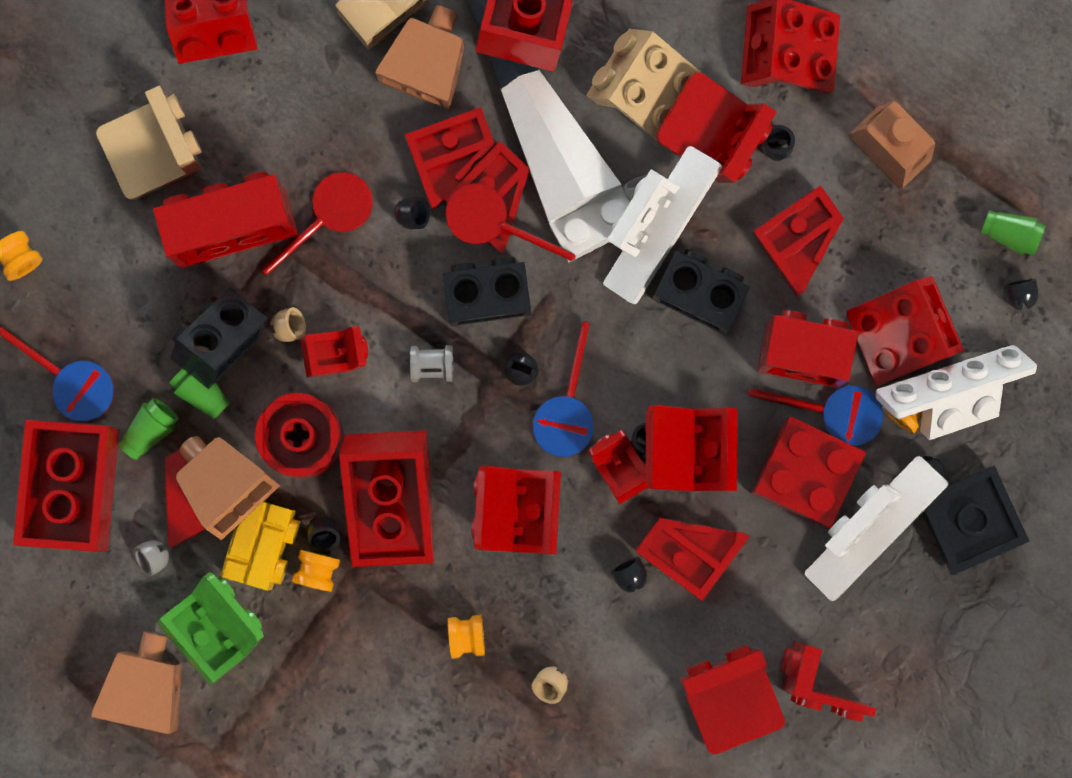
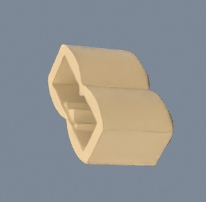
[335,0,430,50]

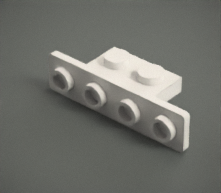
[603,146,722,304]
[876,345,1037,440]
[805,456,948,601]

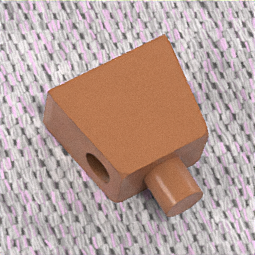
[375,5,464,111]
[848,101,935,190]
[176,436,280,540]
[91,631,182,734]

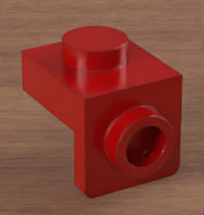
[300,326,368,378]
[588,430,648,505]

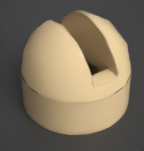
[270,307,306,342]
[532,666,568,704]

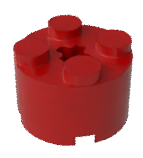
[255,393,344,478]

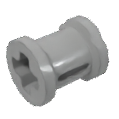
[410,345,453,382]

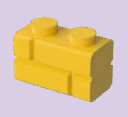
[220,501,300,591]

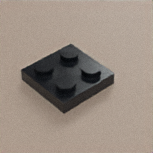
[922,465,1030,575]

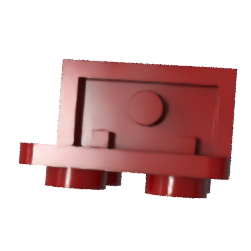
[165,0,258,64]
[656,72,777,183]
[645,405,738,492]
[471,465,561,555]
[780,641,877,722]
[679,644,785,754]

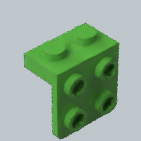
[157,572,264,686]

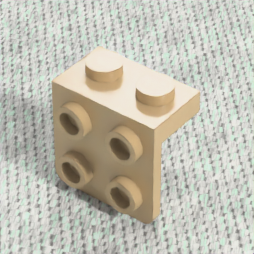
[586,29,700,140]
[96,85,202,200]

